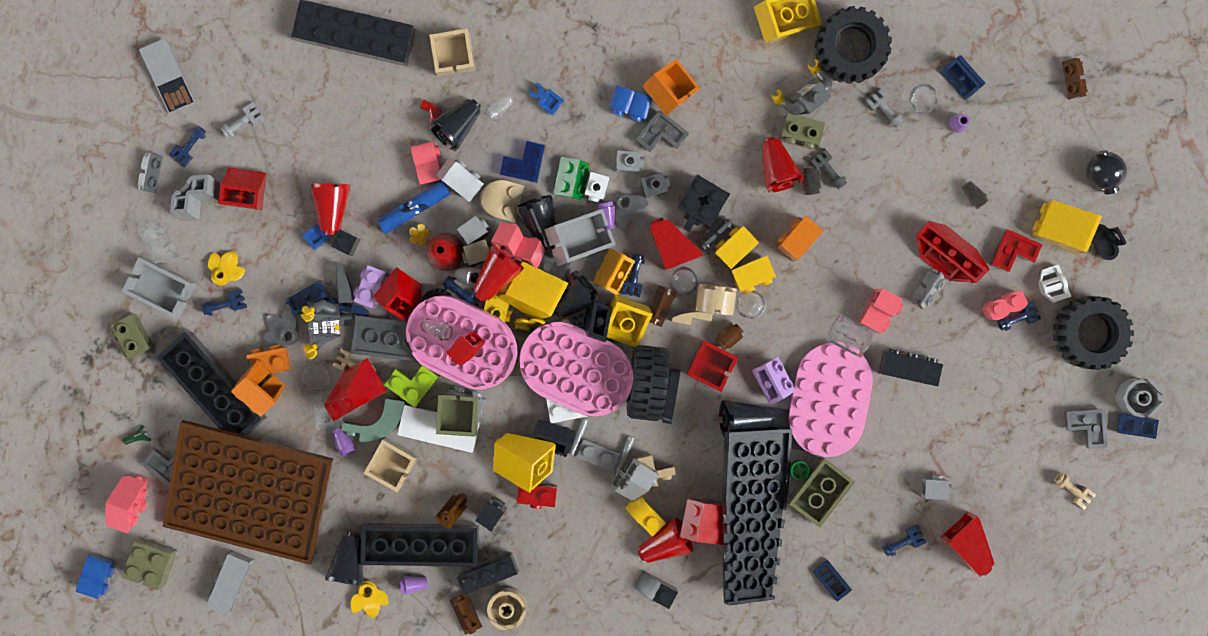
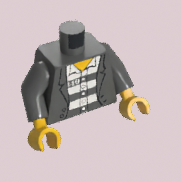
[771,60,833,115]
[301,300,352,359]

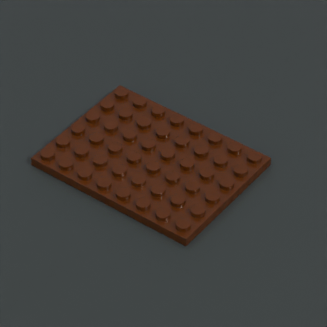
[162,420,334,565]

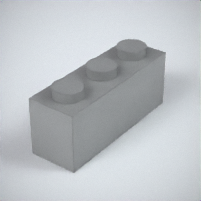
[206,551,254,616]

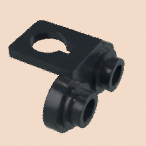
[1092,224,1127,260]

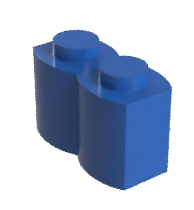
[609,86,653,123]
[76,553,115,599]

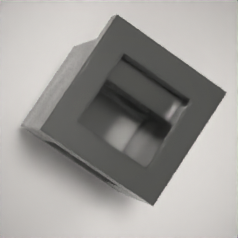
[640,172,670,198]

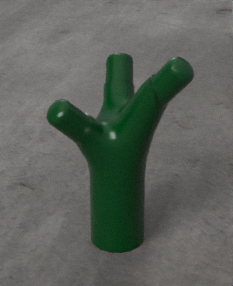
[122,425,151,445]

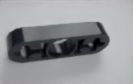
[662,368,681,424]

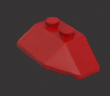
[916,221,989,283]

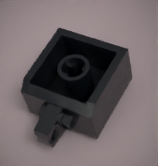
[677,174,730,232]

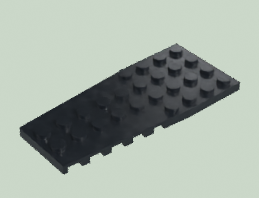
[722,428,792,606]

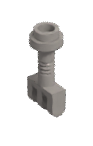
[865,88,904,129]
[221,102,265,138]

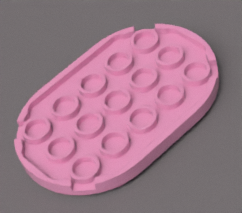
[406,295,517,390]
[520,322,633,417]
[788,343,873,457]

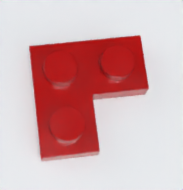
[990,229,1043,272]

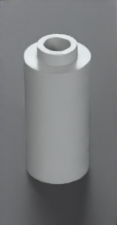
[455,264,481,288]

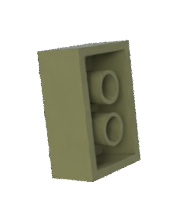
[787,457,855,528]

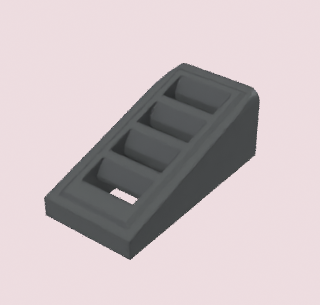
[336,264,355,303]

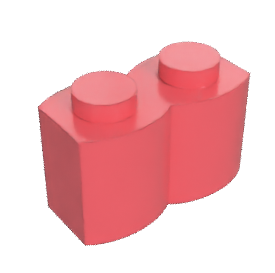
[411,142,443,185]
[981,291,1028,320]

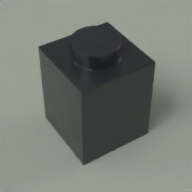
[331,229,361,256]

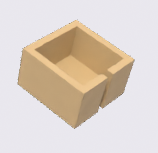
[430,29,476,77]
[363,438,419,492]

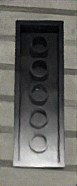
[291,0,416,67]
[156,331,267,436]
[361,523,479,567]

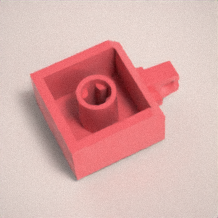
[106,476,148,533]

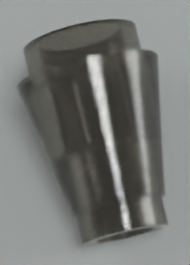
[962,181,989,210]

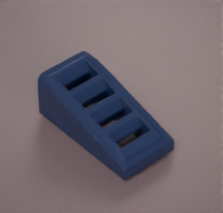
[813,560,852,602]

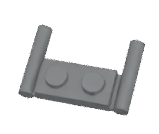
[568,418,635,473]

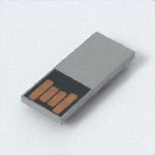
[139,38,196,114]

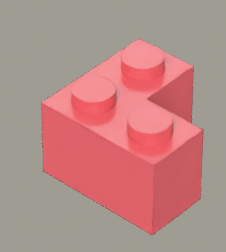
[491,222,546,268]
[858,288,903,334]

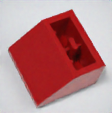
[218,167,267,211]
[373,267,422,322]

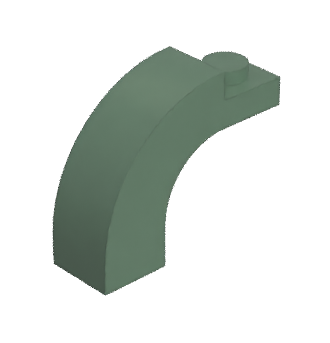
[341,398,407,442]

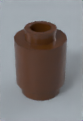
[715,323,744,351]

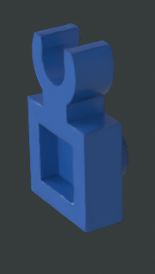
[529,83,564,116]
[302,223,330,251]

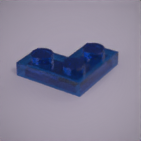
[500,141,545,183]

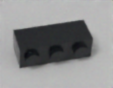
[878,349,943,387]
[457,553,519,595]

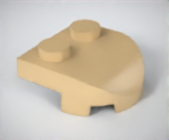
[479,180,524,223]

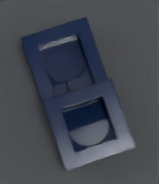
[1117,414,1159,439]

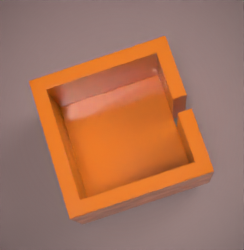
[642,59,701,116]
[776,216,824,262]
[231,360,286,417]

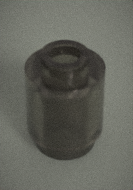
[801,167,821,196]

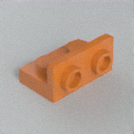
[246,344,292,374]

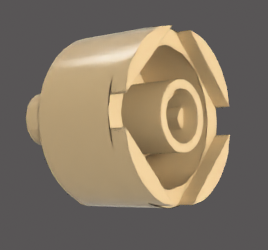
[696,284,737,316]
[487,587,527,630]

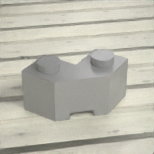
[170,175,220,221]
[610,458,659,501]

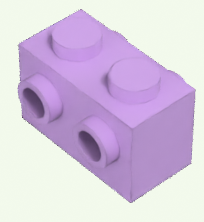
[353,265,389,308]
[752,357,796,405]

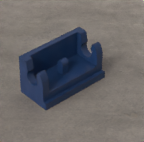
[940,55,986,100]
[286,280,330,316]

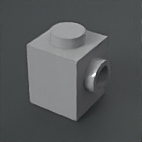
[616,151,644,173]
[921,475,952,500]

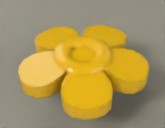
[409,223,430,245]

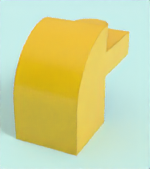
[625,496,666,537]

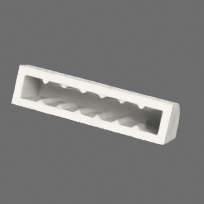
[397,404,481,453]

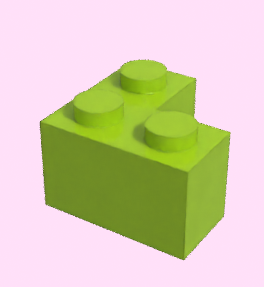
[384,365,441,408]

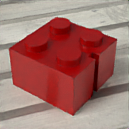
[686,340,738,392]

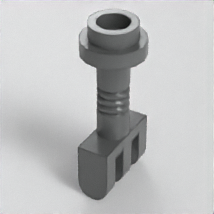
[809,148,847,190]

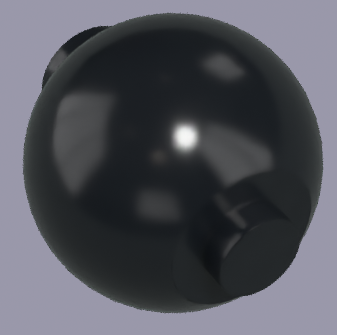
[1086,150,1127,195]

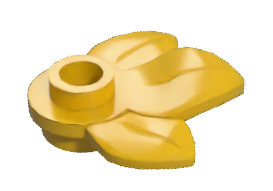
[208,251,245,286]
[514,317,545,332]
[351,581,389,619]

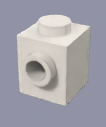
[585,172,609,203]

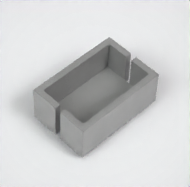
[545,209,616,266]
[122,257,197,318]

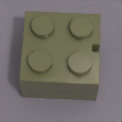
[436,394,480,437]
[122,538,177,590]

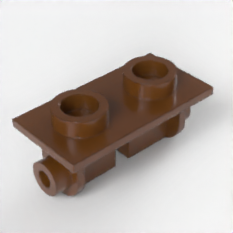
[1062,58,1088,100]
[649,285,677,327]
[434,493,468,530]
[450,594,483,635]

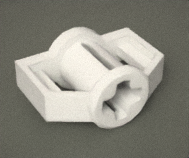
[1038,264,1071,303]

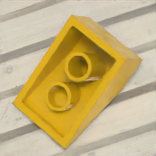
[754,0,823,44]

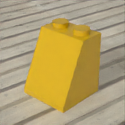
[1032,200,1102,254]
[498,262,568,319]
[493,433,556,492]

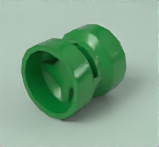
[790,459,810,480]

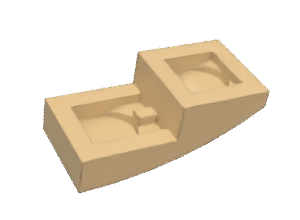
[671,312,713,325]

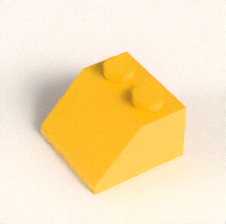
[607,294,653,347]

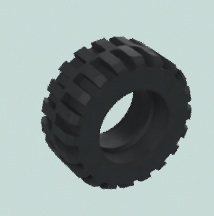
[815,6,892,84]
[1053,296,1134,370]
[627,345,670,421]

